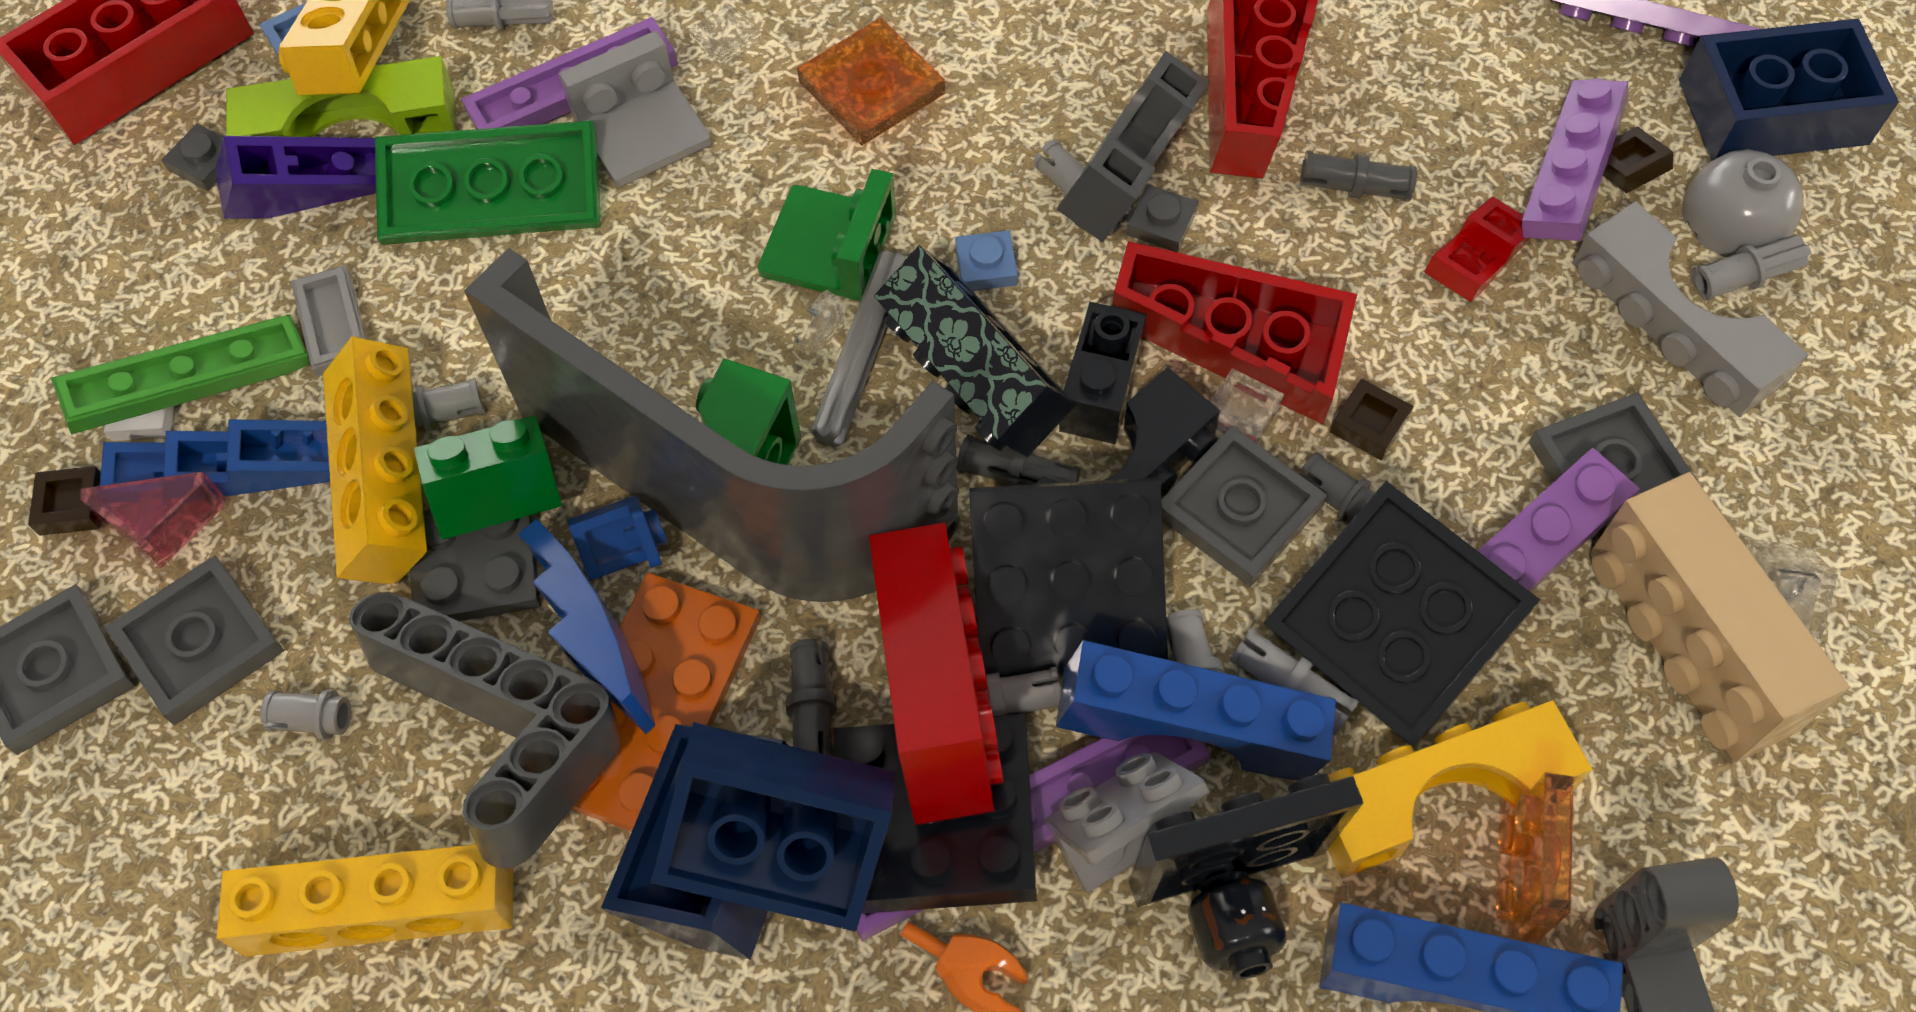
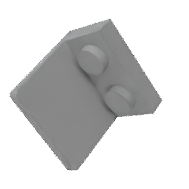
[559,30,711,187]
[1044,752,1210,893]

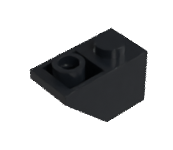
[1059,302,1147,445]

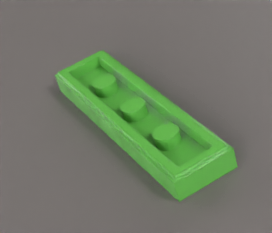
[51,314,310,435]

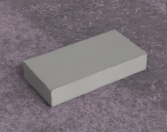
[291,265,367,377]

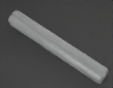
[811,250,905,447]

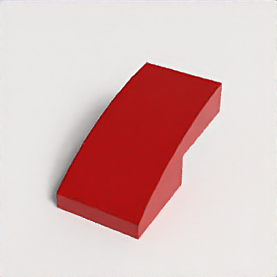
[1424,196,1530,302]

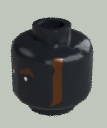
[1188,870,1288,980]

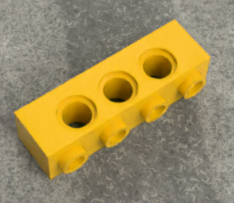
[279,0,410,95]
[323,336,427,584]
[216,844,513,957]

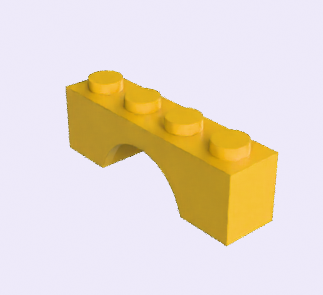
[1328,700,1593,879]

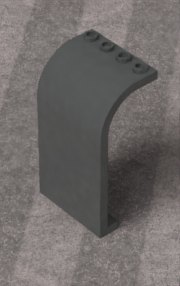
[464,248,960,602]

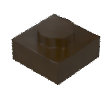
[1603,126,1673,194]
[1330,378,1414,461]
[28,466,103,536]

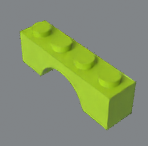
[226,56,457,137]

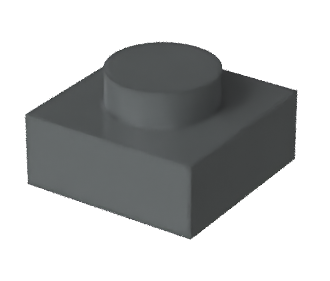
[161,124,223,191]
[1126,184,1199,253]

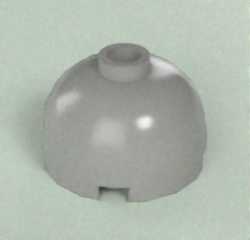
[1682,149,1804,257]

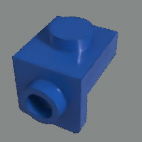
[567,495,668,581]

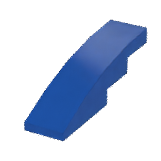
[99,419,330,505]
[518,518,655,734]

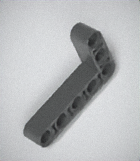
[349,592,621,868]
[1594,857,1739,1012]

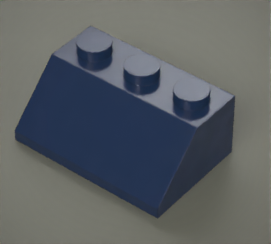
[651,722,895,932]
[601,724,788,960]

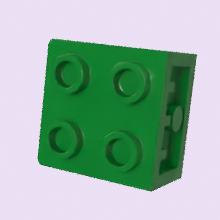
[758,169,896,301]

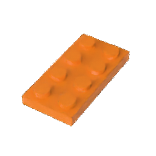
[571,572,761,832]

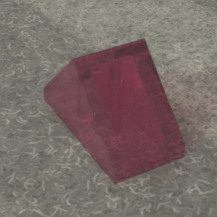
[80,472,225,568]

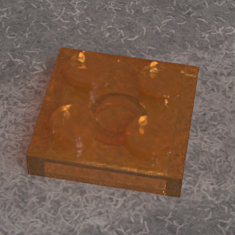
[797,17,945,146]
[1496,772,1574,944]

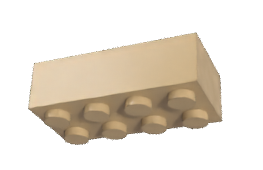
[1589,472,1851,763]

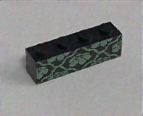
[874,245,1076,457]

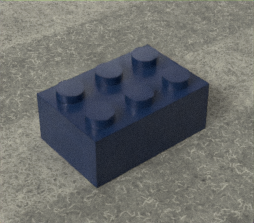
[1679,18,1899,160]

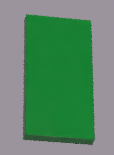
[375,120,600,245]

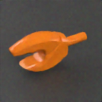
[900,921,1028,1012]

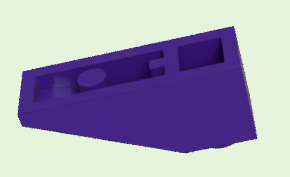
[215,136,376,219]

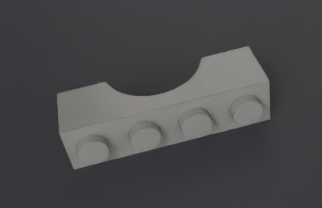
[1572,201,1809,418]

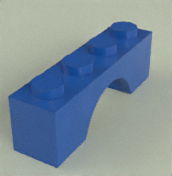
[1056,640,1336,781]
[1319,902,1623,1012]

